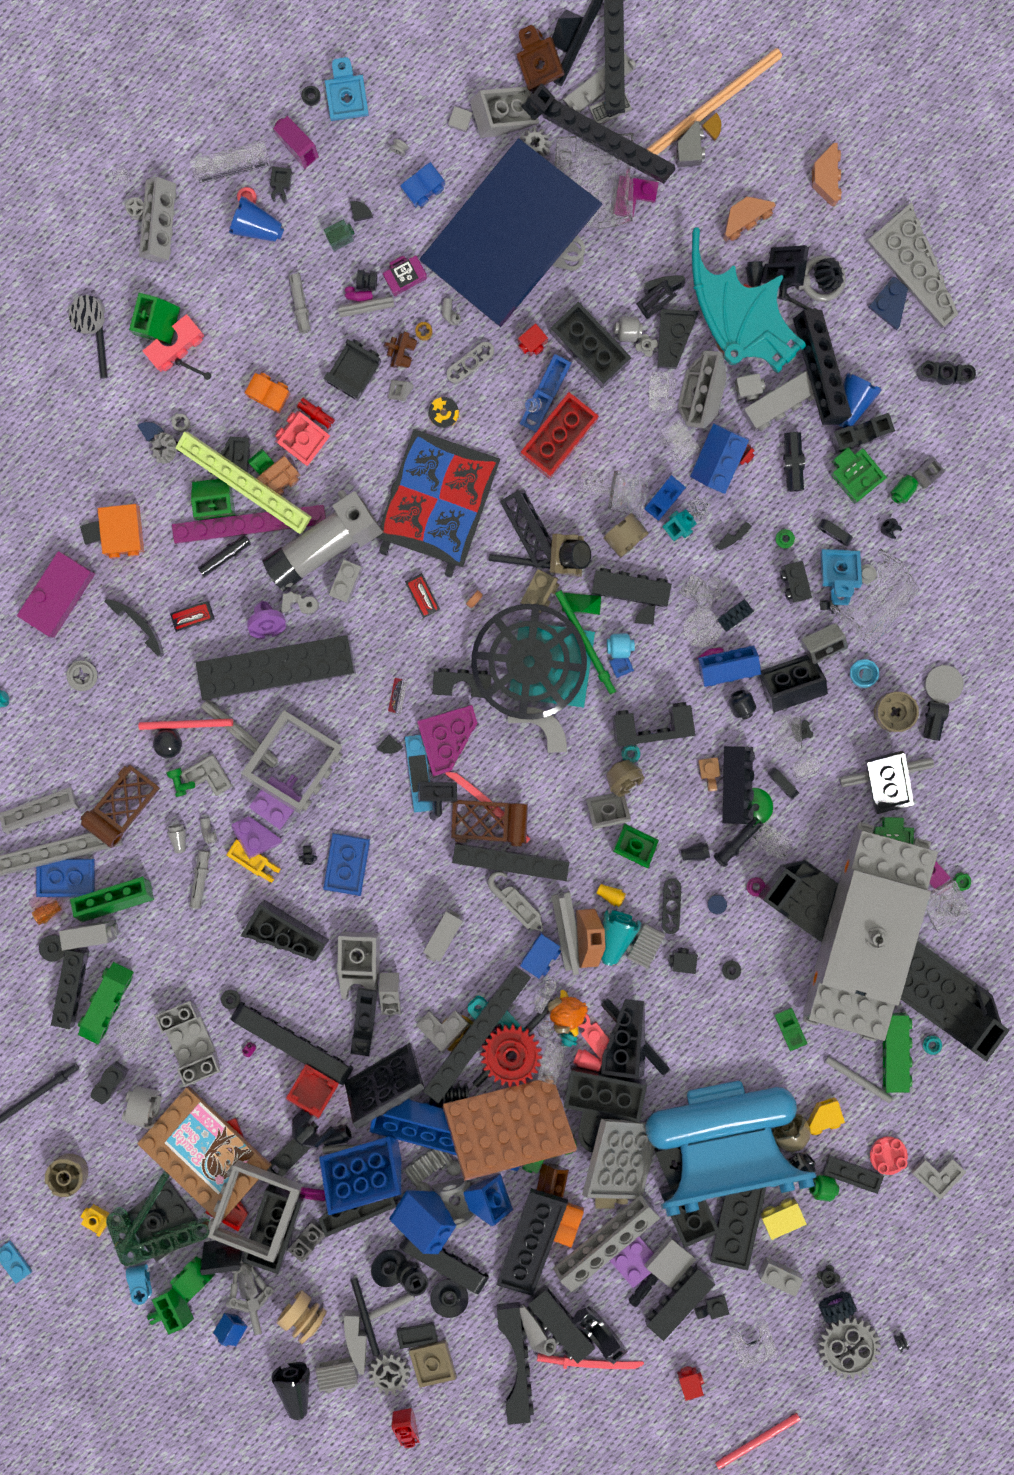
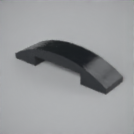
[104,599,164,657]
[350,987,378,1057]

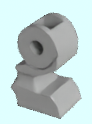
[281,592,319,615]

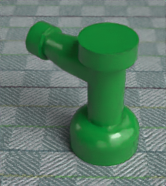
[166,768,195,797]

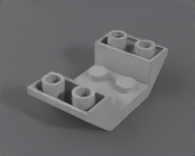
[155,1000,220,1087]

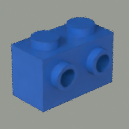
[520,932,561,979]

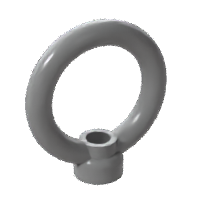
[796,256,846,302]

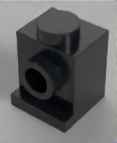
[521,83,555,120]

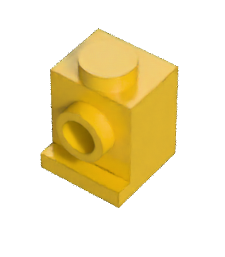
[80,1204,113,1237]

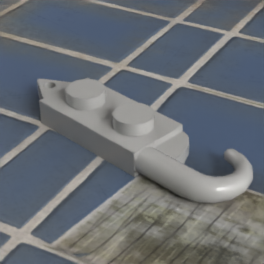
[488,871,543,932]

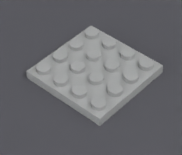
[582,1119,655,1199]

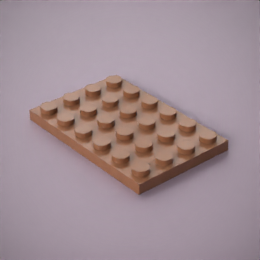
[443,1077,577,1181]

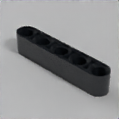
[399,1236,489,1294]

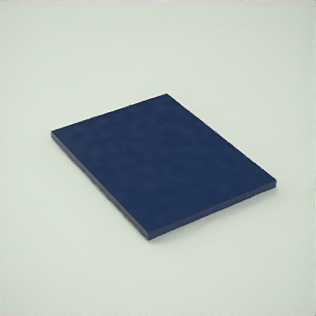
[419,138,603,328]

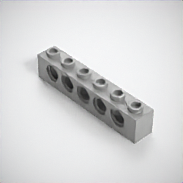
[553,1195,660,1292]

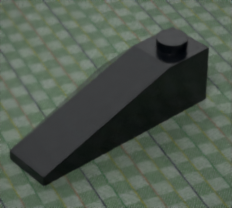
[601,999,645,1079]

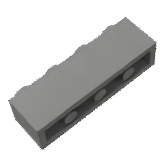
[742,371,815,432]

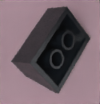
[759,655,828,713]

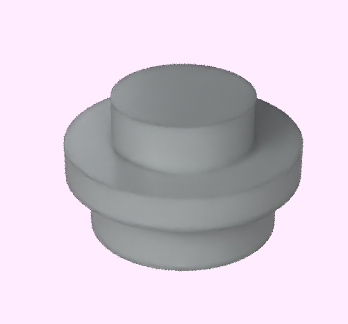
[861,564,876,584]

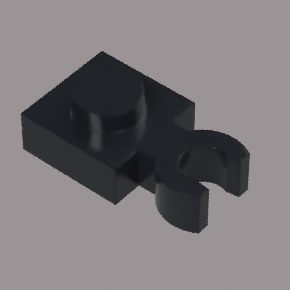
[270,166,292,203]

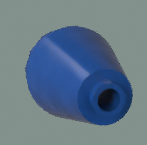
[228,196,284,242]
[838,372,882,428]

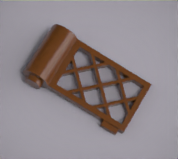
[80,765,160,848]
[451,800,528,846]

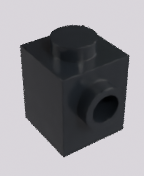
[668,948,698,974]

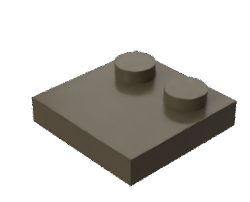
[409,1340,457,1388]

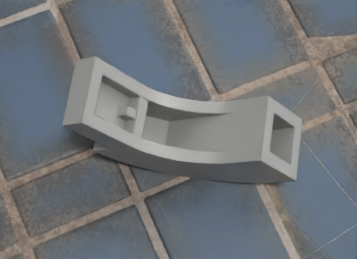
[508,707,567,753]

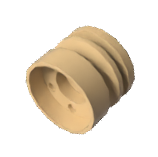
[276,1290,327,1344]

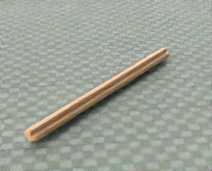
[647,48,782,155]

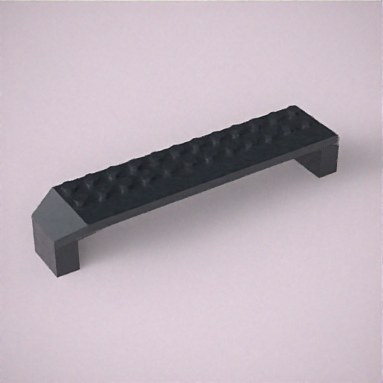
[758,859,1010,1062]

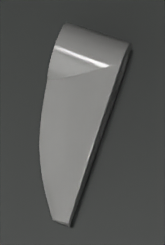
[519,1305,557,1356]

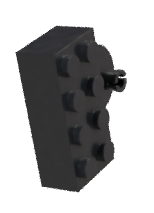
[563,1065,647,1153]

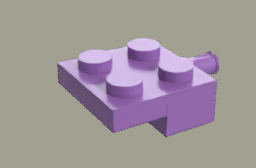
[249,774,302,830]

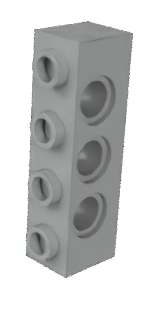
[139,177,176,262]

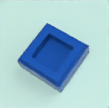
[609,658,634,678]

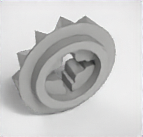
[150,433,177,464]
[67,661,98,691]

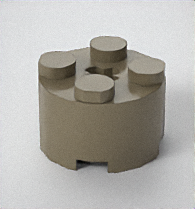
[603,513,649,558]
[45,1153,88,1197]

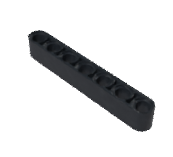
[230,1002,354,1085]

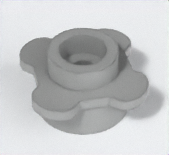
[635,334,658,357]

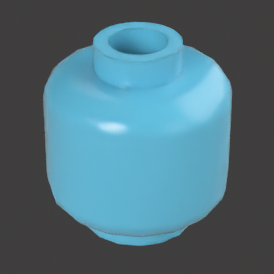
[607,633,635,659]

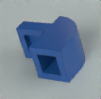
[644,475,686,521]

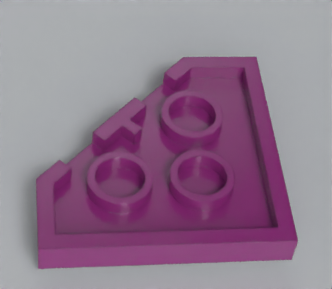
[417,705,478,776]

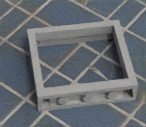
[241,710,343,814]
[208,1160,303,1262]

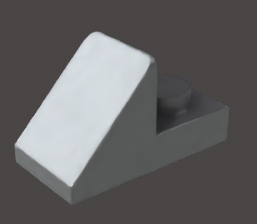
[911,457,945,489]

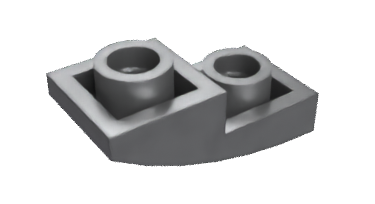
[287,1219,325,1262]

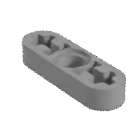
[447,342,494,384]

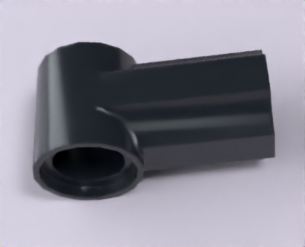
[923,701,950,741]

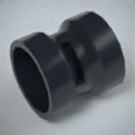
[356,269,378,291]

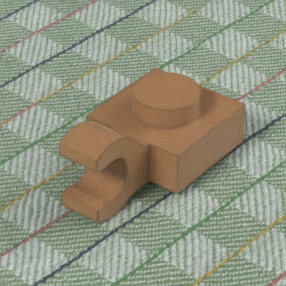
[698,757,720,792]

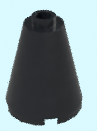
[271,1362,310,1420]

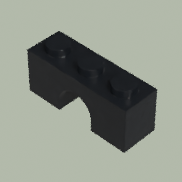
[830,413,895,454]
[432,668,492,698]

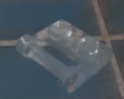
[533,975,557,1014]

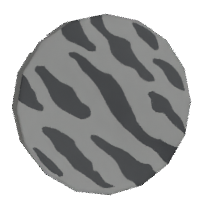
[68,295,105,334]

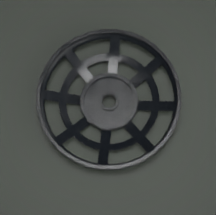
[471,604,587,720]

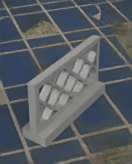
[551,892,580,975]

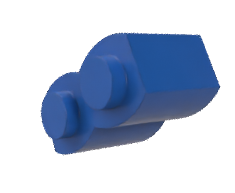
[400,162,445,208]

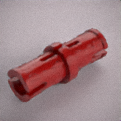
[297,397,335,429]

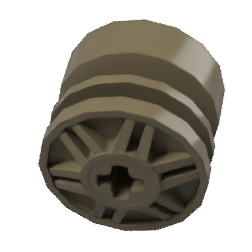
[874,692,919,732]

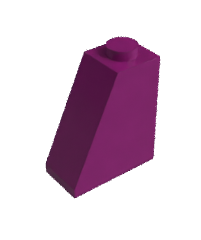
[273,116,319,169]

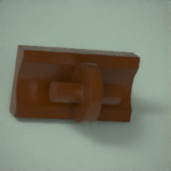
[383,331,417,368]

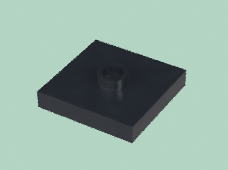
[200,1240,242,1275]

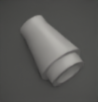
[167,824,186,853]

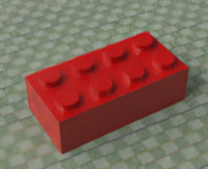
[520,392,599,479]

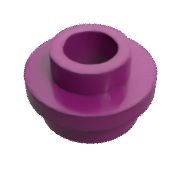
[746,877,766,897]

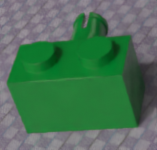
[147,1287,194,1335]

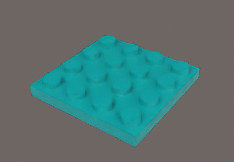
[509,621,595,708]

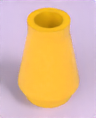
[596,884,626,907]

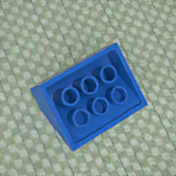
[319,1136,402,1215]

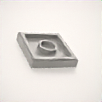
[644,1236,696,1288]

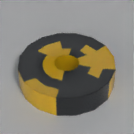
[429,397,459,428]

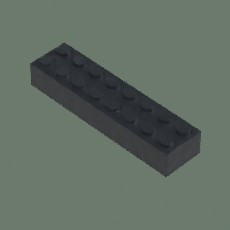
[195,635,356,700]

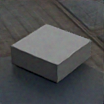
[448,106,473,133]

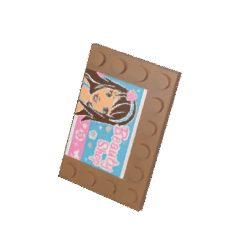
[137,1086,272,1221]

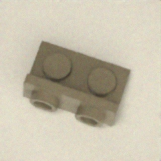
[520,569,560,614]

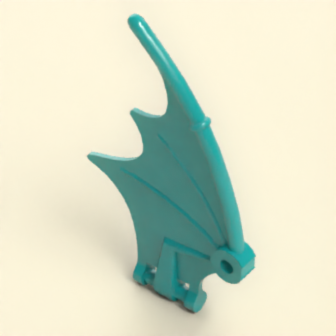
[692,227,806,373]

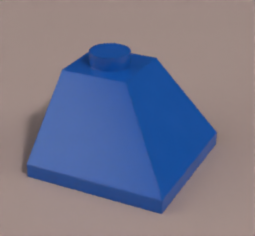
[463,1174,513,1226]

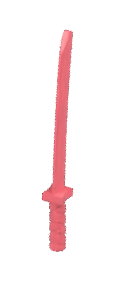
[445,772,530,844]
[537,1353,644,1369]

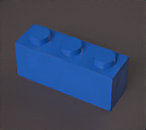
[698,645,761,687]

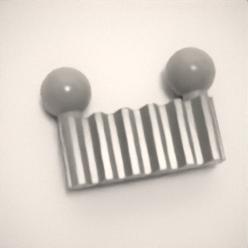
[403,1149,461,1191]

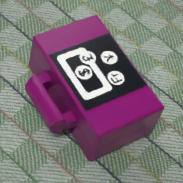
[383,255,427,296]

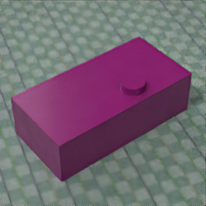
[17,551,95,638]

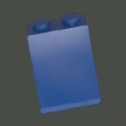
[389,1190,456,1254]

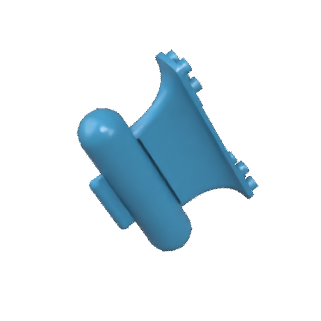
[646,1081,816,1217]

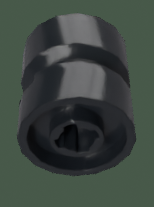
[397,1261,429,1296]

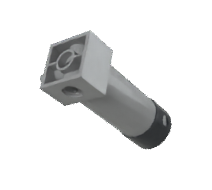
[262,490,383,591]

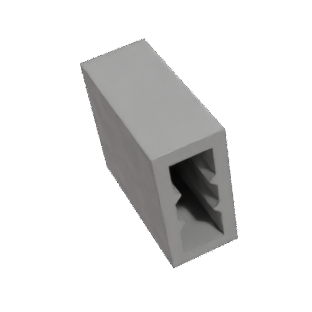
[423,908,464,962]
[59,920,119,950]

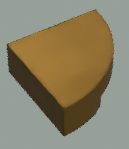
[702,112,722,141]

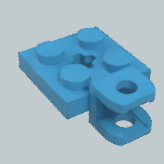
[325,57,369,121]
[820,549,862,605]

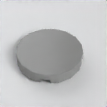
[924,665,964,703]

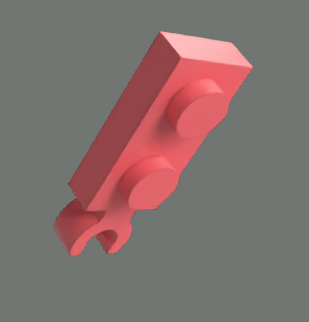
[579,1014,609,1061]

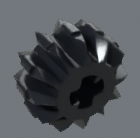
[813,257,844,292]

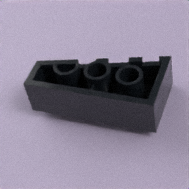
[241,900,329,961]
[318,1196,399,1237]

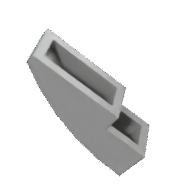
[344,1310,367,1375]

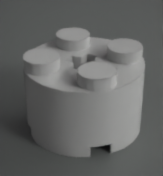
[122,1086,162,1129]

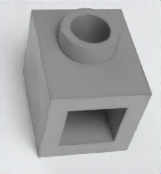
[734,374,765,402]

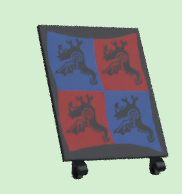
[376,429,501,578]

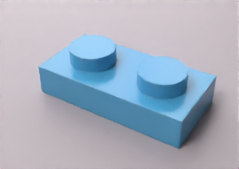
[0,1240,32,1284]

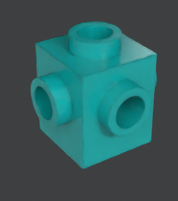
[662,509,697,541]

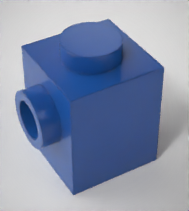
[213,1313,248,1346]

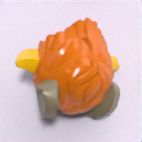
[547,990,588,1037]

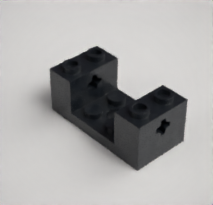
[612,702,696,746]

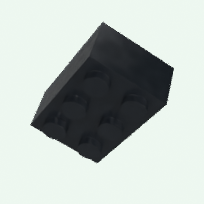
[659,1185,720,1248]

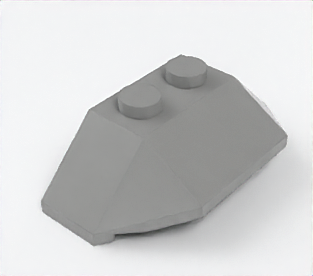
[677,351,727,429]

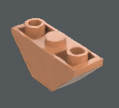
[812,143,842,206]
[723,197,776,242]
[576,909,605,968]

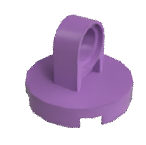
[247,601,286,639]

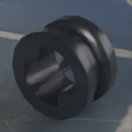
[893,1333,909,1353]

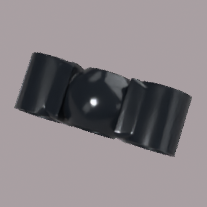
[916,361,976,386]

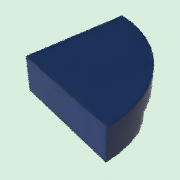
[137,422,164,442]

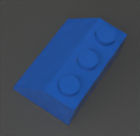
[690,423,749,494]

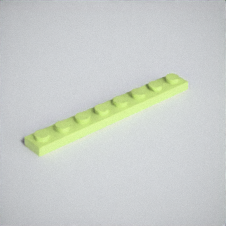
[176,432,311,534]

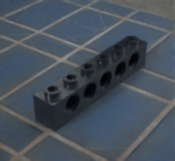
[793,309,852,425]

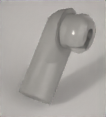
[442,298,461,325]

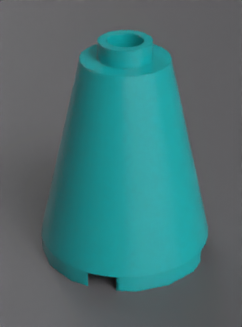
[601,910,642,966]

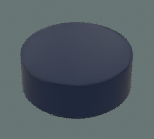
[707,895,727,914]

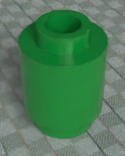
[890,475,919,504]

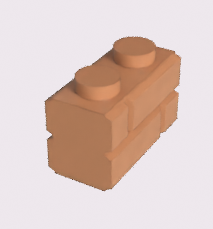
[256,456,301,496]

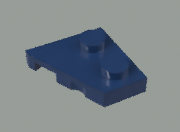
[868,276,908,331]

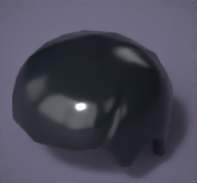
[153,729,182,759]

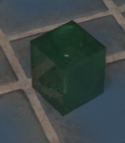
[323,219,355,251]

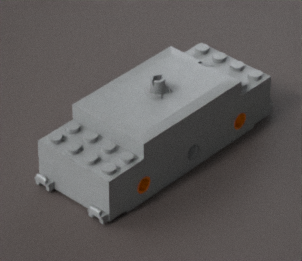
[802,822,938,1041]

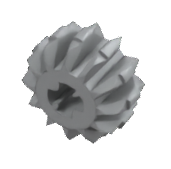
[520,127,551,158]

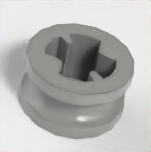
[389,139,409,157]
[172,413,190,432]

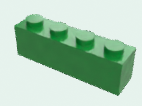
[70,876,154,922]
[883,1013,913,1093]

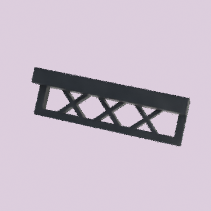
[500,489,552,569]

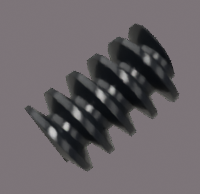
[429,1083,469,1106]

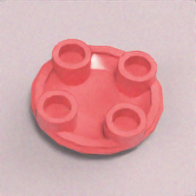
[870,1136,908,1175]

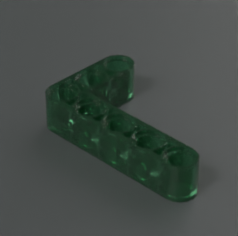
[106,1207,210,1266]

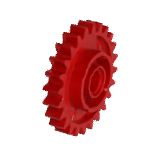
[480,1023,543,1087]

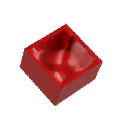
[285,1064,339,1119]

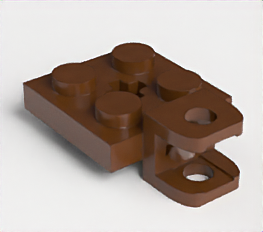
[516,25,565,92]

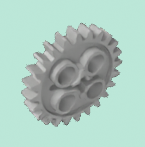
[818,1315,881,1380]

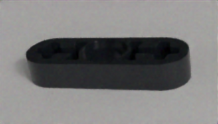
[662,878,682,934]

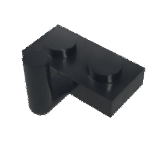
[418,782,457,820]

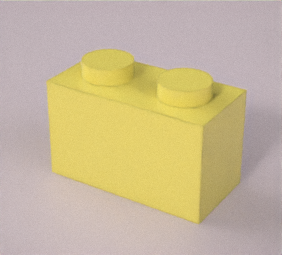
[760,1198,807,1240]

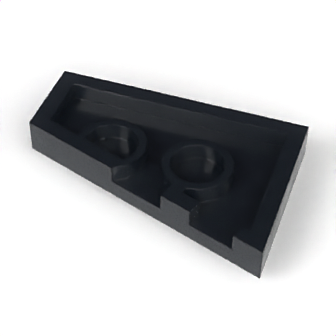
[657,309,699,369]

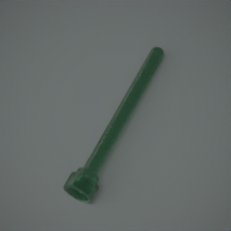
[114,1170,170,1256]

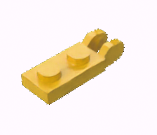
[226,838,281,883]

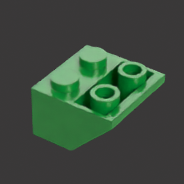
[129,293,180,345]
[191,479,236,520]

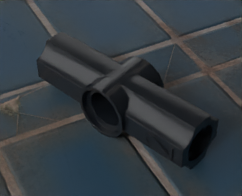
[783,432,805,492]

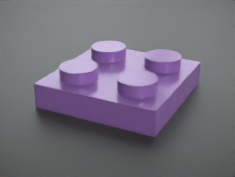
[610,1236,654,1288]

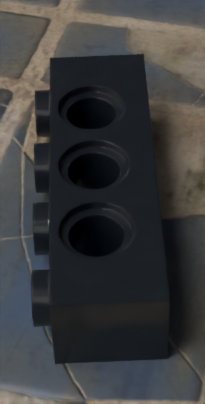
[50,948,90,1029]

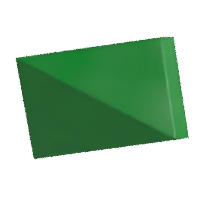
[562,593,601,615]

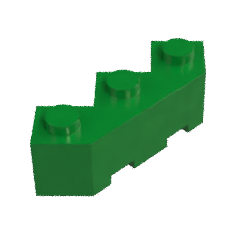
[78,962,134,1045]

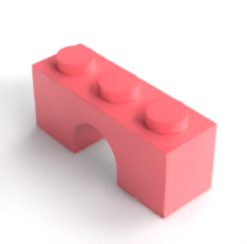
[143,314,204,372]

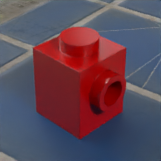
[518,323,548,357]
[677,1366,704,1401]

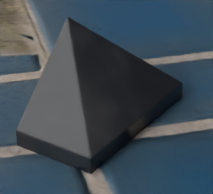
[552,9,583,53]

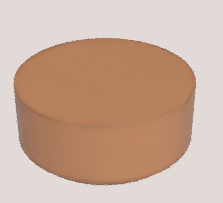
[466,590,483,608]

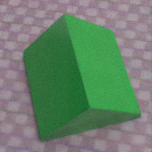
[612,824,659,869]

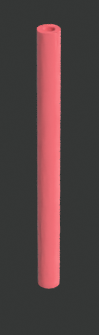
[138,719,233,730]
[715,1413,801,1470]

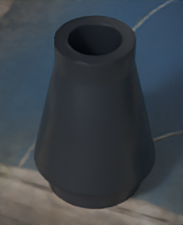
[745,261,764,288]
[681,842,710,861]
[323,1125,352,1147]

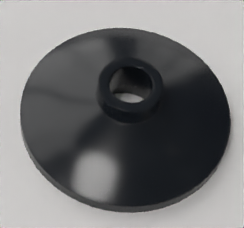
[371,1249,407,1287]
[430,1279,469,1318]

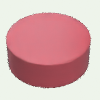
[237,187,257,204]

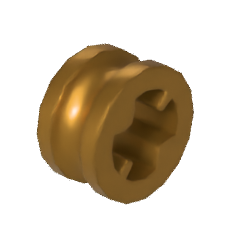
[415,322,433,341]

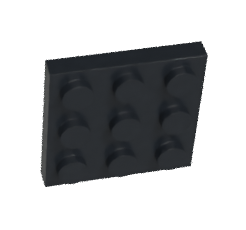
[123,1181,204,1262]

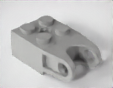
[337,932,380,1000]

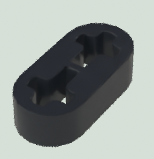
[817,519,853,546]
[767,767,799,800]

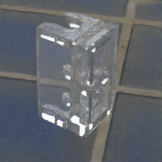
[750,821,793,861]

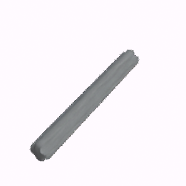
[201,700,278,768]
[840,758,934,787]

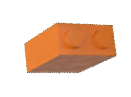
[98,504,144,559]

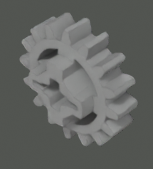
[369,1351,411,1396]

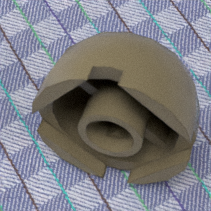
[771,1114,811,1152]

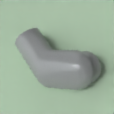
[200,818,217,844]

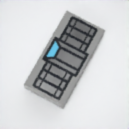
[589,94,632,124]

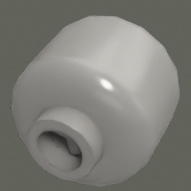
[613,316,643,343]

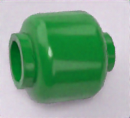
[809,1175,839,1202]

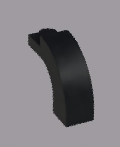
[571,1306,628,1364]

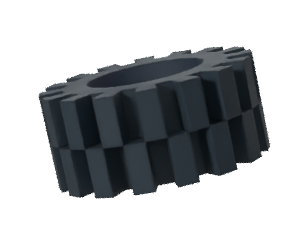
[717,599,754,632]
[818,1291,857,1323]

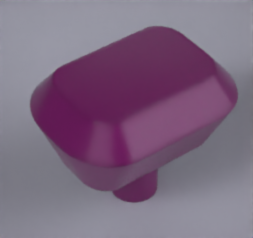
[242,1042,256,1057]

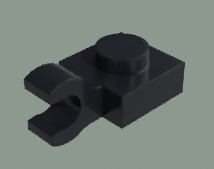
[694,1294,730,1320]

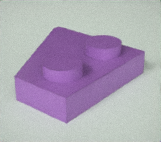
[231,816,283,859]

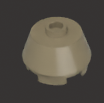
[606,760,645,797]

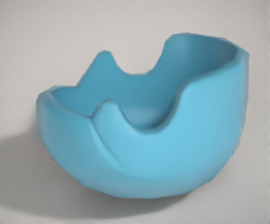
[850,659,879,688]

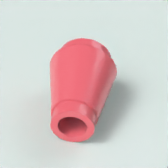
[573,1049,602,1072]

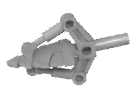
[226,1255,273,1336]

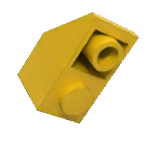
[807,1097,845,1135]

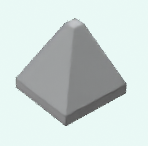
[388,380,414,401]

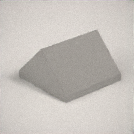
[586,793,631,829]

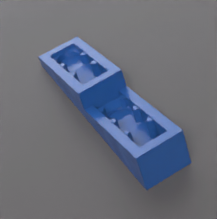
[520,354,572,432]

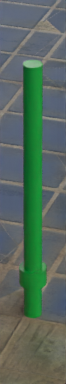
[555,590,616,695]

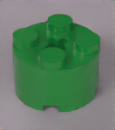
[169,1256,216,1303]

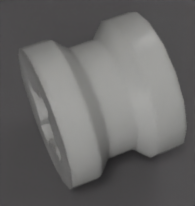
[125,197,144,221]

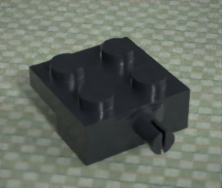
[762,245,809,300]

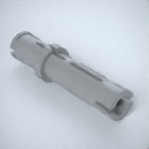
[288,273,311,334]
[189,850,211,909]

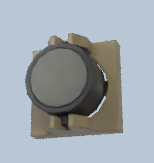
[550,534,591,577]

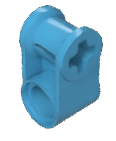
[126,1264,152,1305]

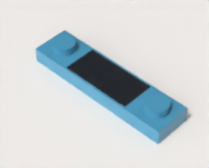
[405,735,433,813]

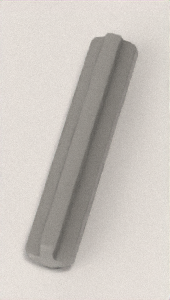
[338,296,394,317]

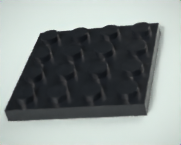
[345,1042,425,1129]

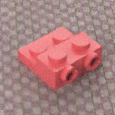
[274,411,330,466]

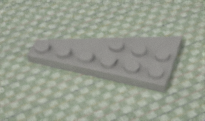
[867,202,958,328]

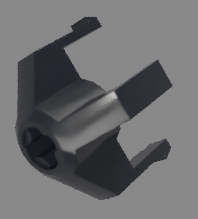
[292,1110,335,1148]

